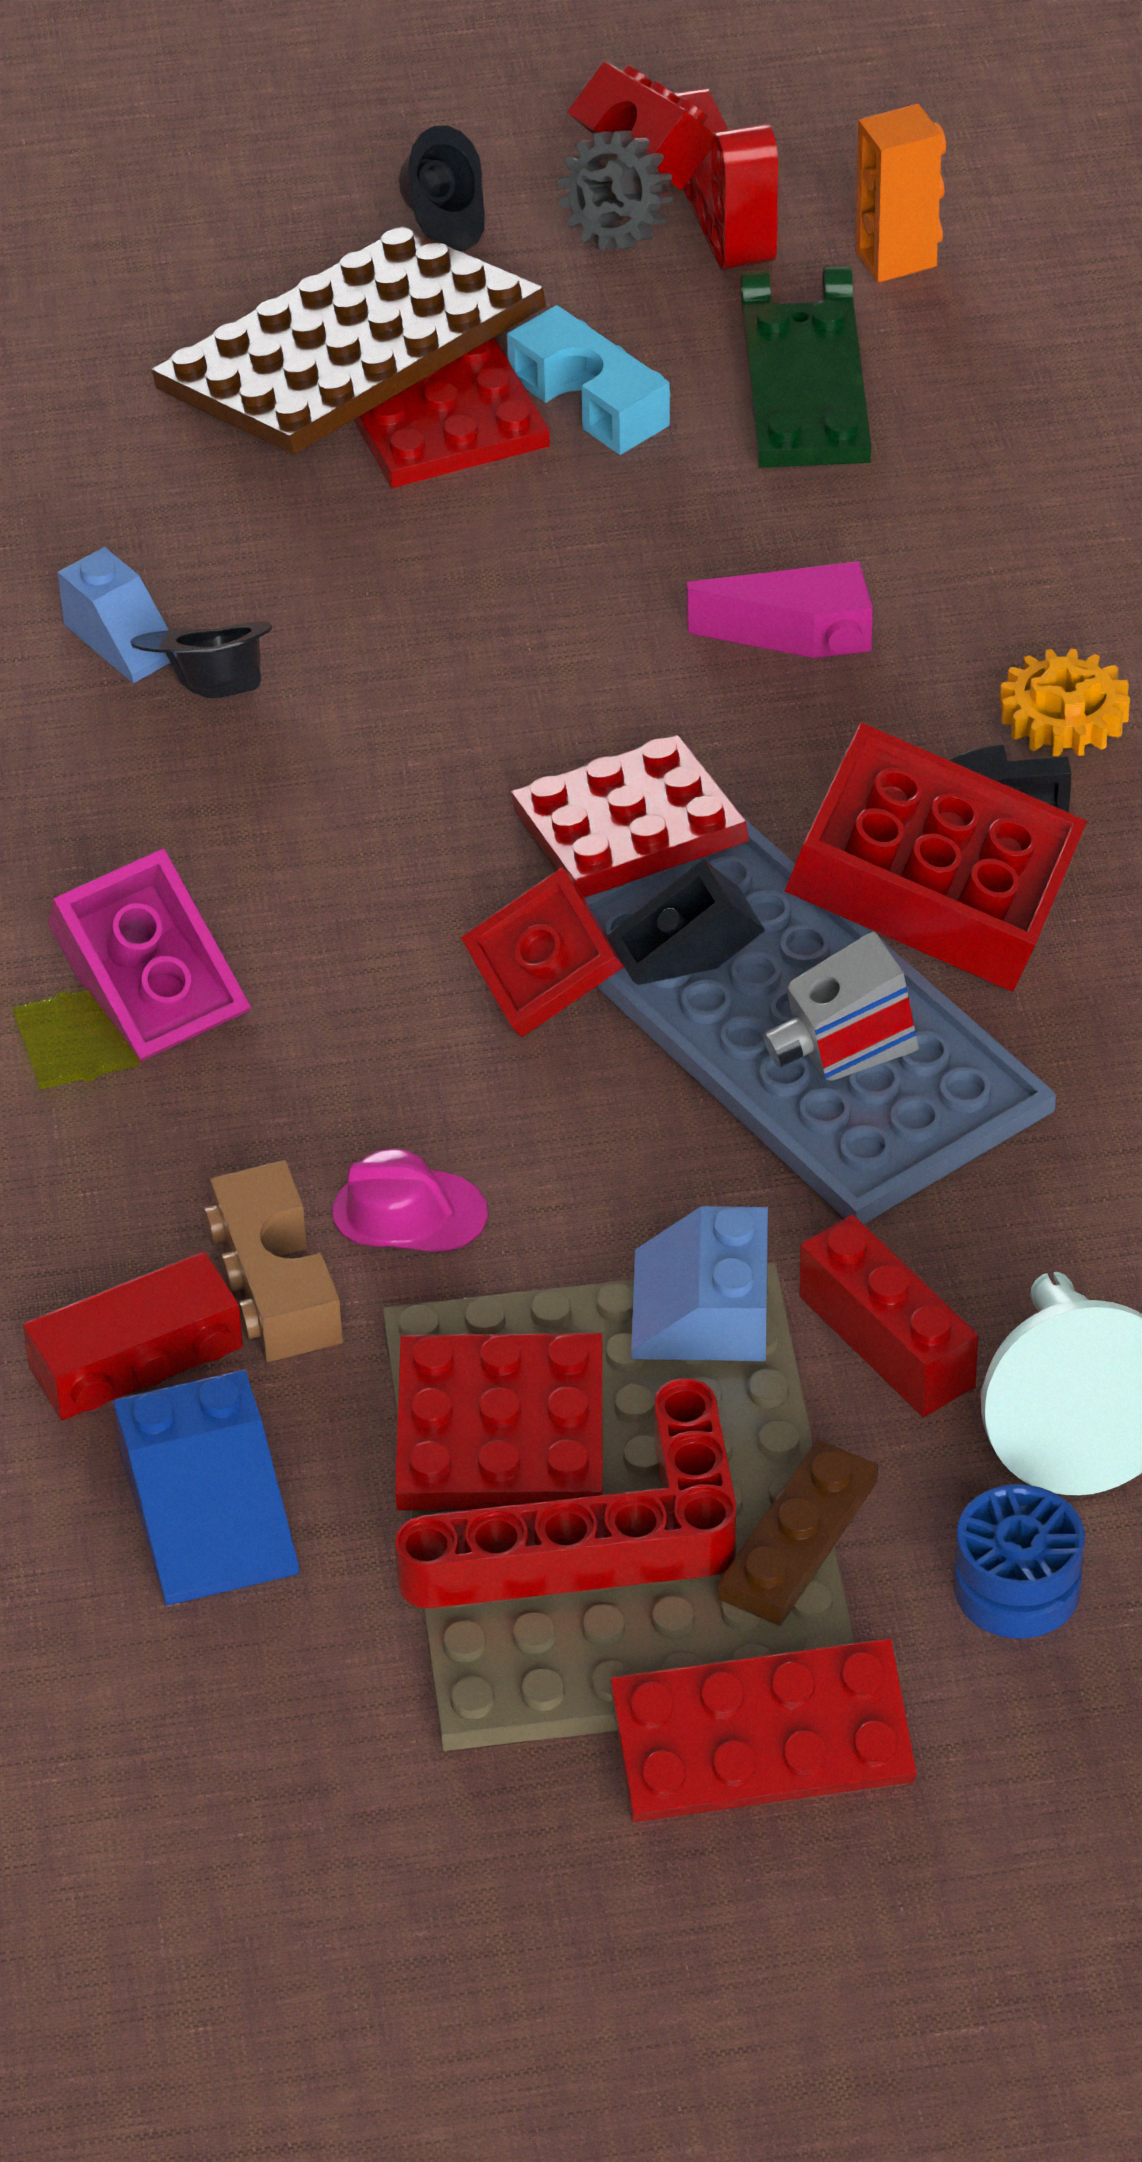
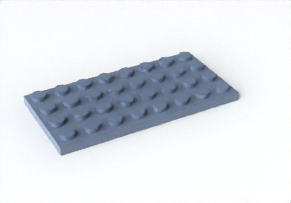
[585,820,1056,1224]

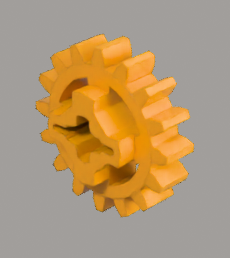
[1000,649,1130,757]

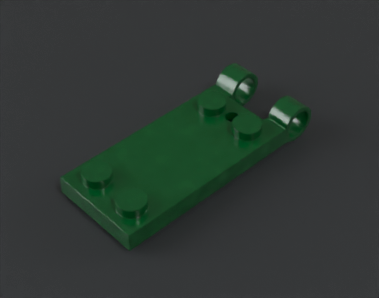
[740,265,871,468]

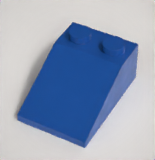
[113,1370,300,1606]

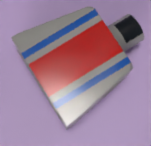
[763,931,919,1081]

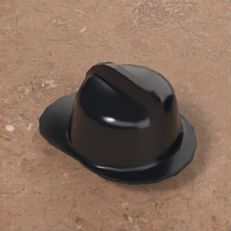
[398,125,485,251]
[130,622,273,698]

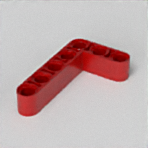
[674,88,778,270]
[395,1378,736,1608]

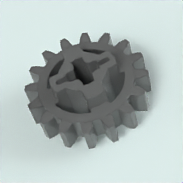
[558,131,673,250]

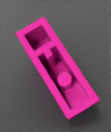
[686,561,873,658]

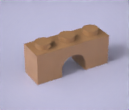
[203,1160,343,1363]

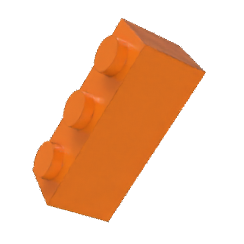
[855,103,946,283]

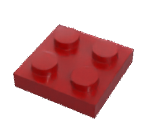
[460,867,624,1037]

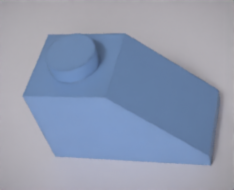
[58,547,170,683]

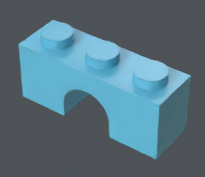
[507,305,670,455]

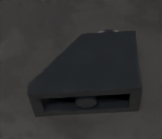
[606,859,765,985]

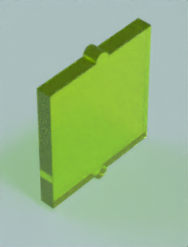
[12,989,140,1090]

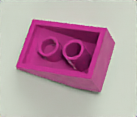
[48,848,251,1063]

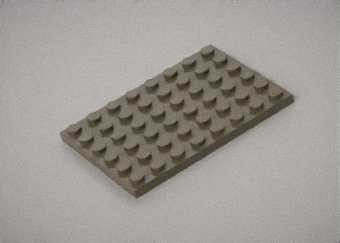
[383,1264,855,1751]

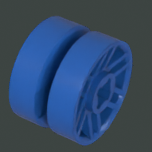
[954,1484,1085,1638]

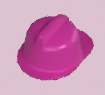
[332,1148,488,1252]

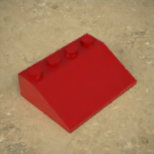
[784,722,1087,992]

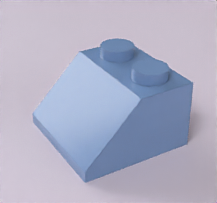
[631,1206,768,1361]

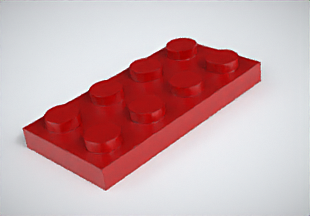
[610,1638,917,1823]

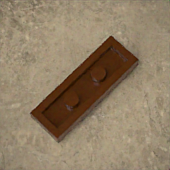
[719,1439,878,1626]

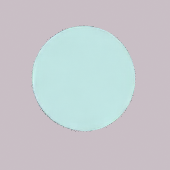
[980,1272,1142,1495]

